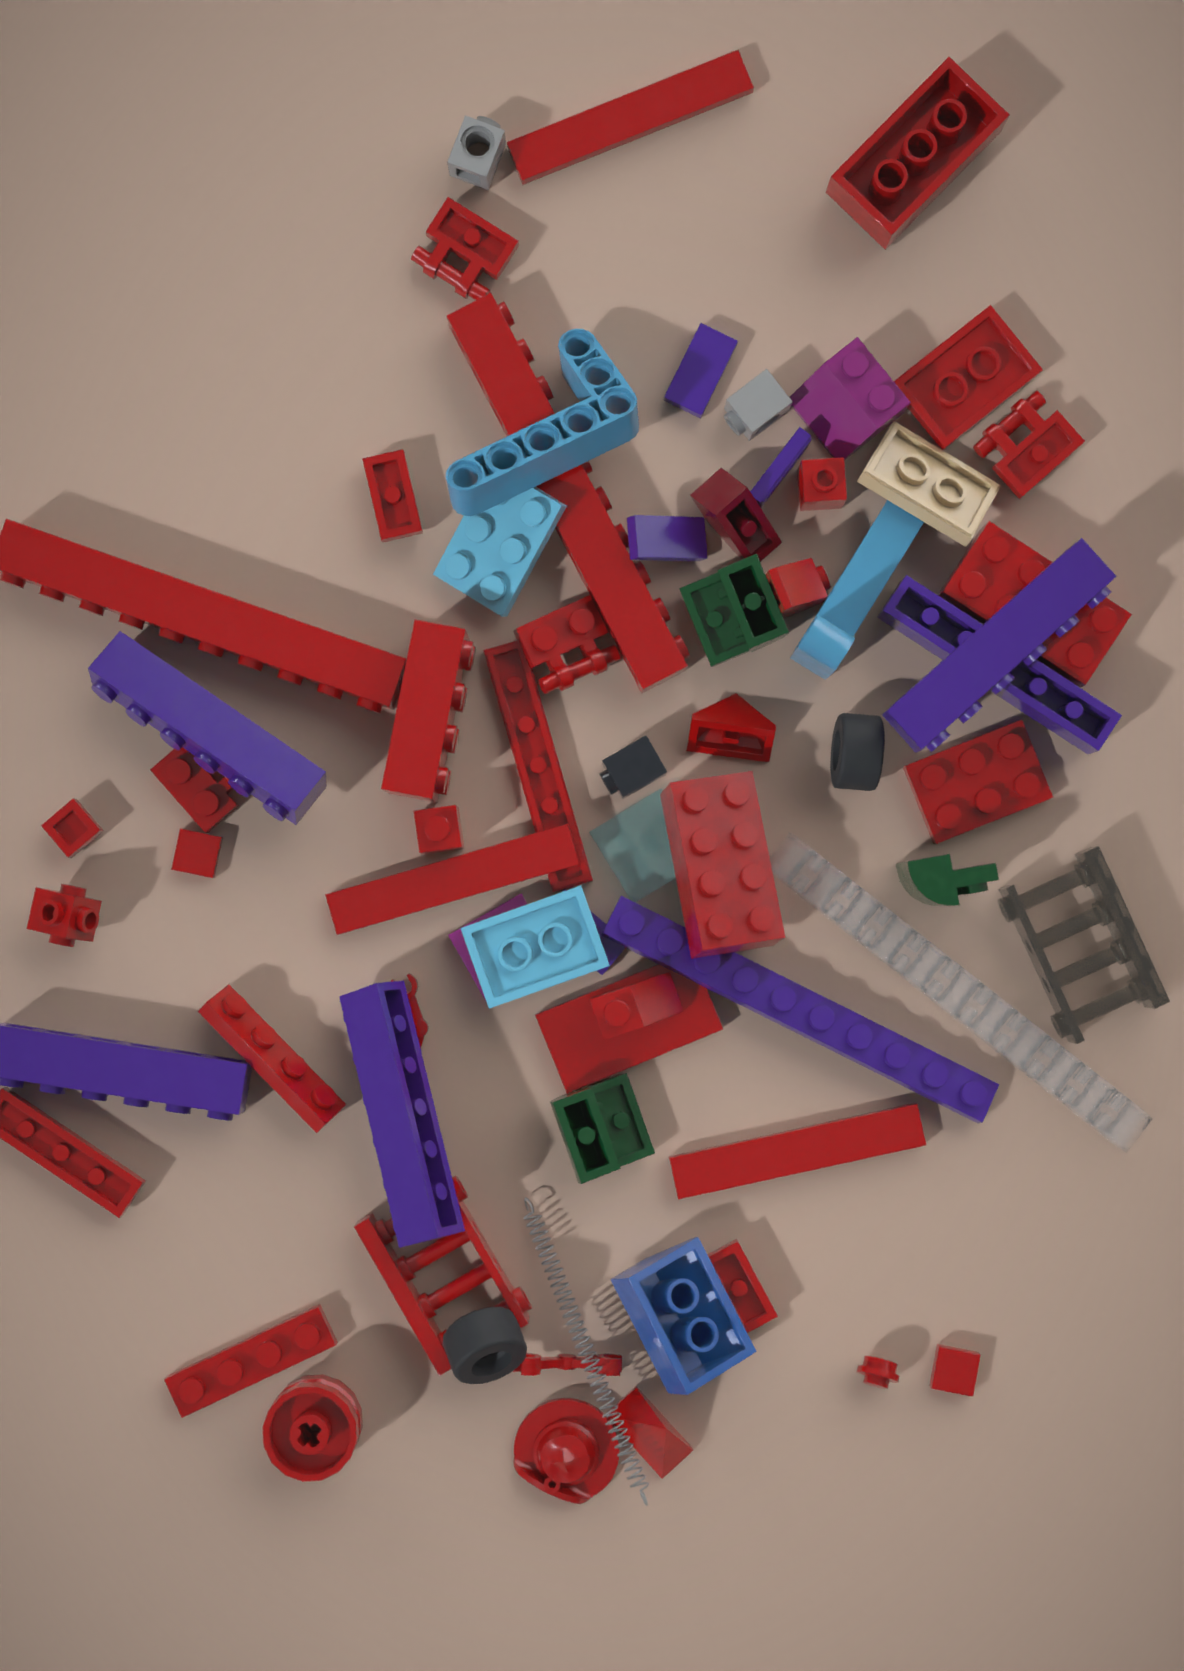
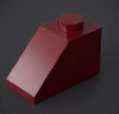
[690,468,783,562]

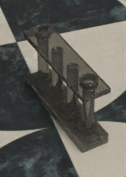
[997,846,1170,1044]

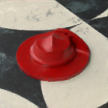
[513,1398,620,1504]

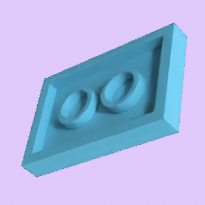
[433,487,567,617]
[461,885,610,1009]

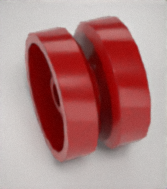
[262,1374,363,1482]

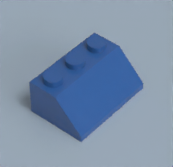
[610,1237,757,1395]

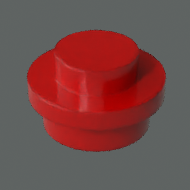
[857,1356,900,1389]

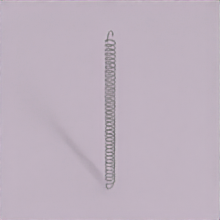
[523,1197,649,1506]

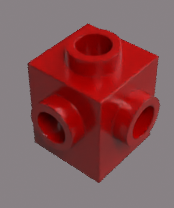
[26,884,102,947]

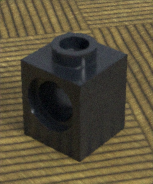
[599,735,667,799]

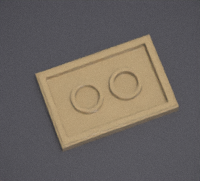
[857,421,1001,547]

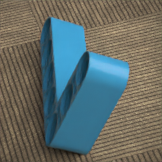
[446,329,639,516]
[790,500,924,680]

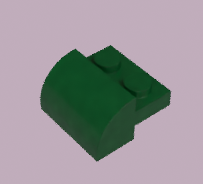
[679,554,789,667]
[896,854,999,906]
[550,1073,655,1184]

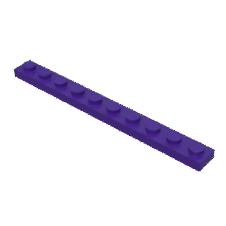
[601,896,999,1124]

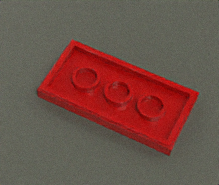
[535,964,723,1093]

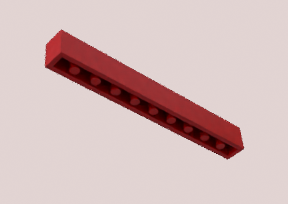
[446,293,691,693]
[0,518,407,713]

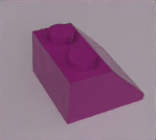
[789,337,911,461]

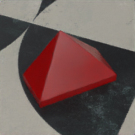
[686,693,776,762]
[608,1386,693,1479]

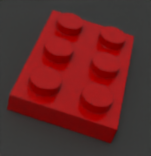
[894,305,1043,450]
[903,720,1054,844]

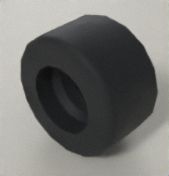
[830,713,885,791]
[443,1307,527,1384]

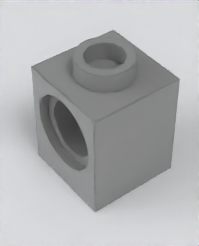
[447,115,506,190]
[724,369,792,441]

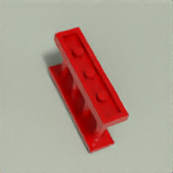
[354,1175,532,1376]

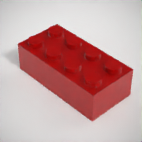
[826,57,1010,250]
[938,521,1132,688]
[381,619,476,803]
[660,771,786,959]

